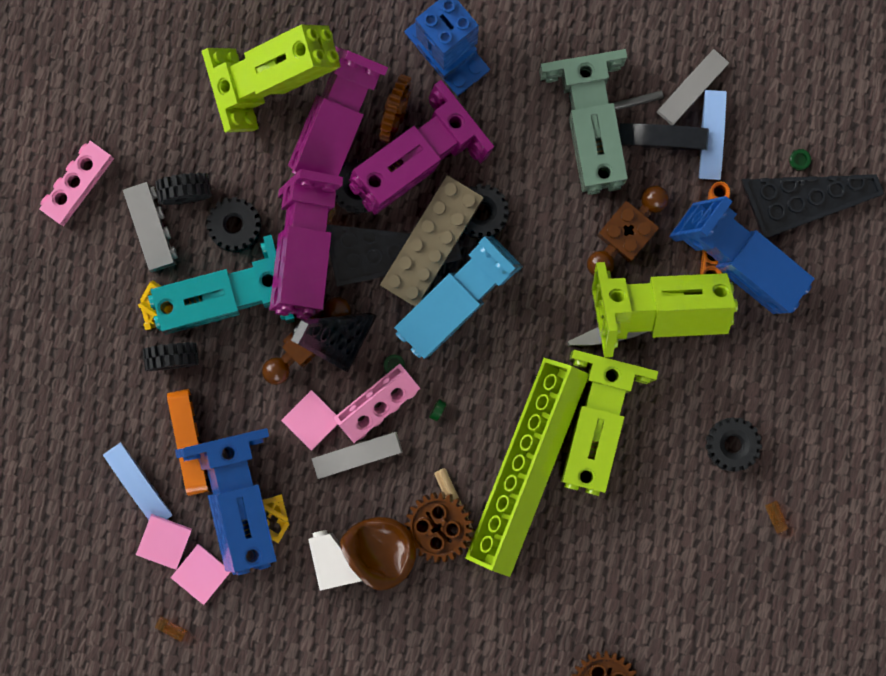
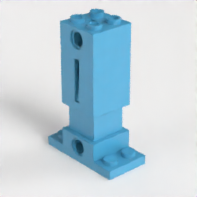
[394,236,523,359]

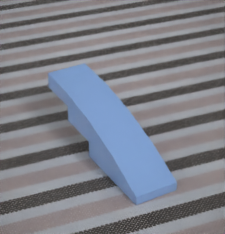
[699,90,727,180]
[103,442,172,520]

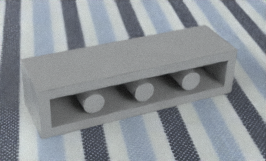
[123,182,178,273]

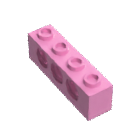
[40,141,114,227]
[334,364,420,443]

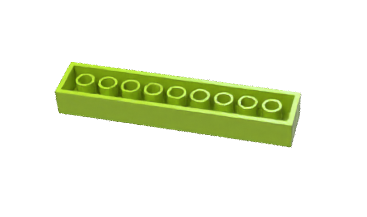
[465,358,589,577]

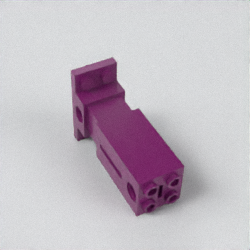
[288,46,388,176]
[349,80,494,215]
[269,169,343,319]

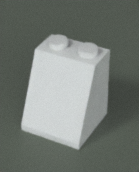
[308,530,362,591]

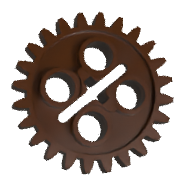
[379,74,412,143]
[405,492,475,563]
[571,650,636,676]

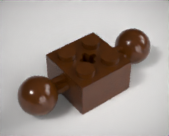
[587,186,669,276]
[262,297,351,385]

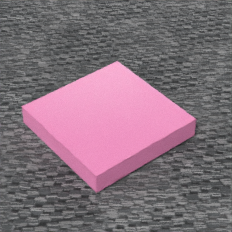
[281,390,338,451]
[136,514,192,570]
[171,544,231,605]

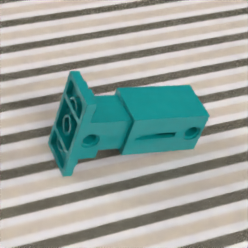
[148,235,295,335]

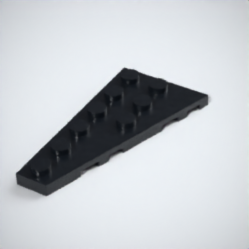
[291,313,377,372]

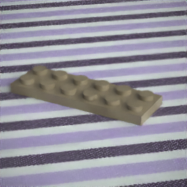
[380,175,484,307]

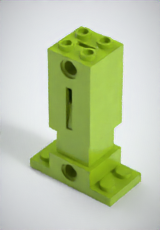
[202,24,341,132]
[592,262,738,358]
[560,350,658,496]

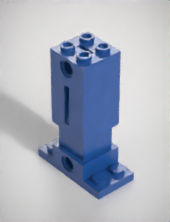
[404,0,490,97]
[669,196,815,314]
[175,428,276,575]

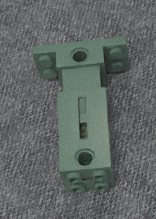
[539,49,628,195]

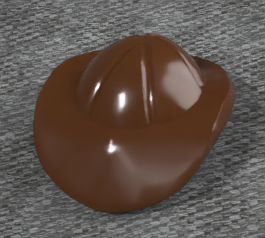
[340,517,416,591]

